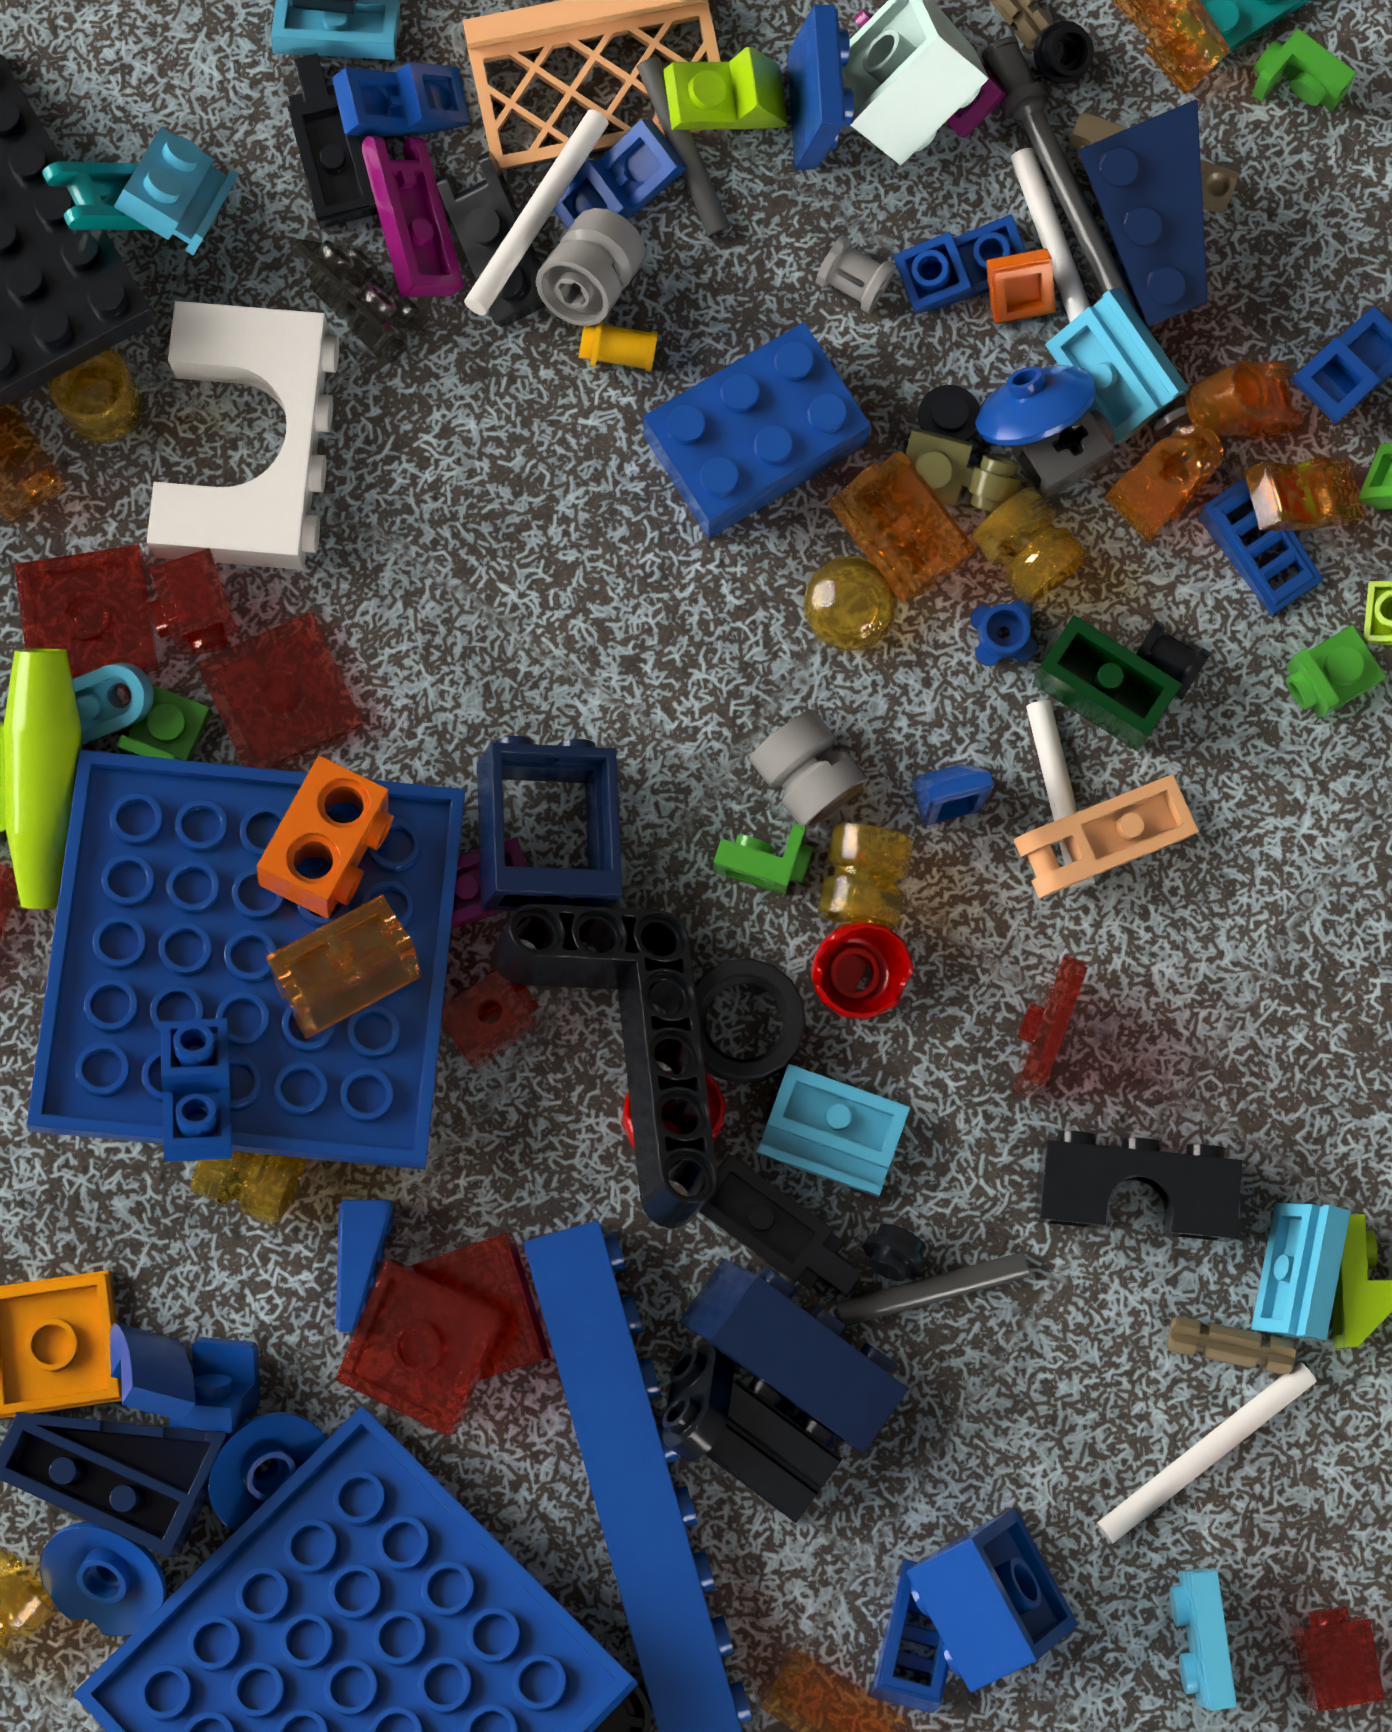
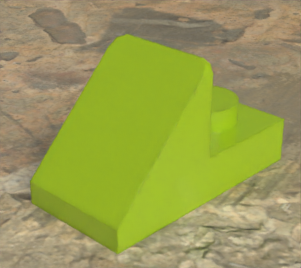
[663,47,788,130]
[1332,1214,1392,1349]

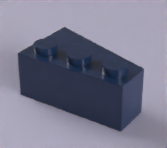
[1077,99,1207,327]
[678,1259,909,1454]
[0,1412,229,1558]

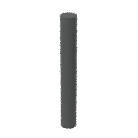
[637,56,731,237]
[835,1252,1030,1327]

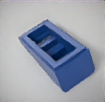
[1197,472,1323,616]
[911,764,993,826]
[335,1200,396,1334]
[870,1559,949,1713]

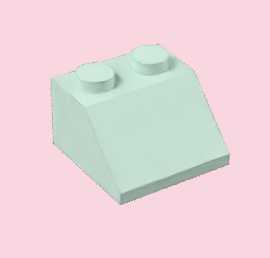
[842,0,989,166]

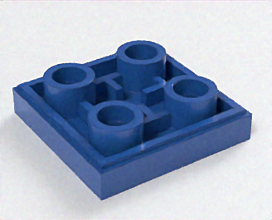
[787,4,854,170]

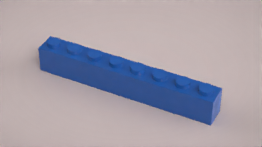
[523,1220,753,1732]

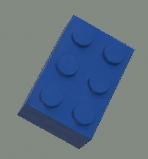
[643,322,871,539]

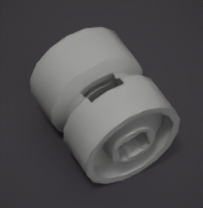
[535,208,646,327]
[749,709,869,830]

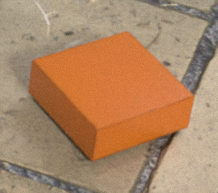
[986,248,1056,324]

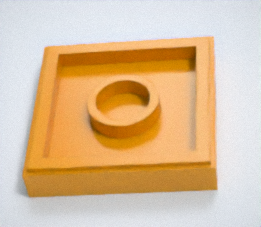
[0,1270,122,1419]

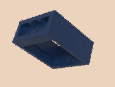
[477,736,623,911]

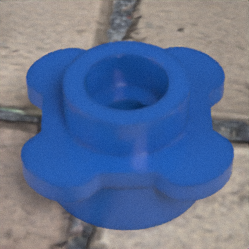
[970,600,1037,666]

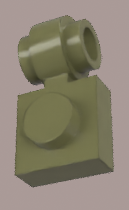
[896,427,1022,513]

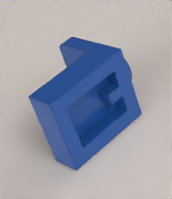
[169,1337,260,1433]

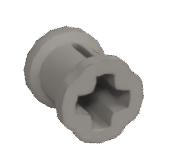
[815,235,896,314]

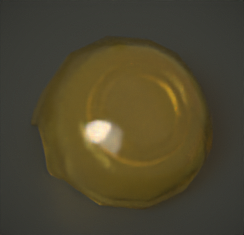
[804,555,899,651]

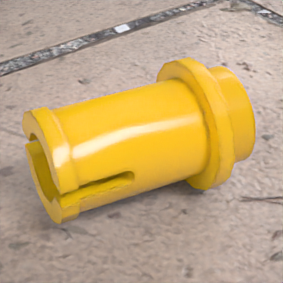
[578,320,658,372]

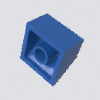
[906,1507,1079,1693]

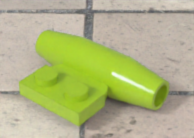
[0,648,82,909]

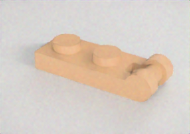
[1013,774,1199,899]

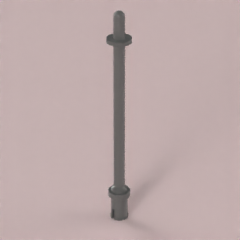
[981,36,1214,478]

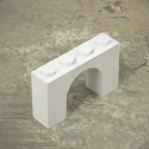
[147,301,339,570]

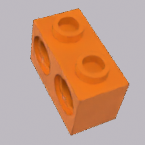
[257,755,394,919]

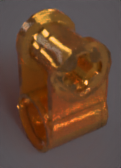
[1185,360,1304,440]
[1104,424,1223,544]

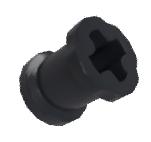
[1136,620,1211,701]

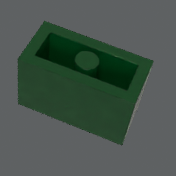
[1032,615,1182,752]

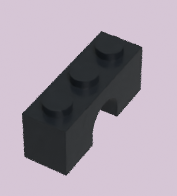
[1034,1131,1242,1242]

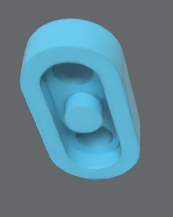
[72,663,154,747]

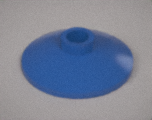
[975,365,1097,446]
[206,1412,327,1531]
[39,1522,167,1636]

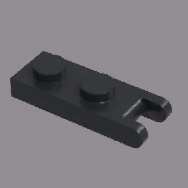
[436,151,545,327]

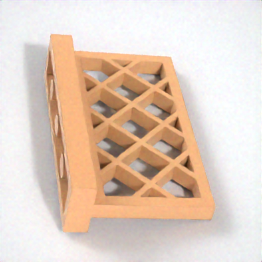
[463,0,721,171]

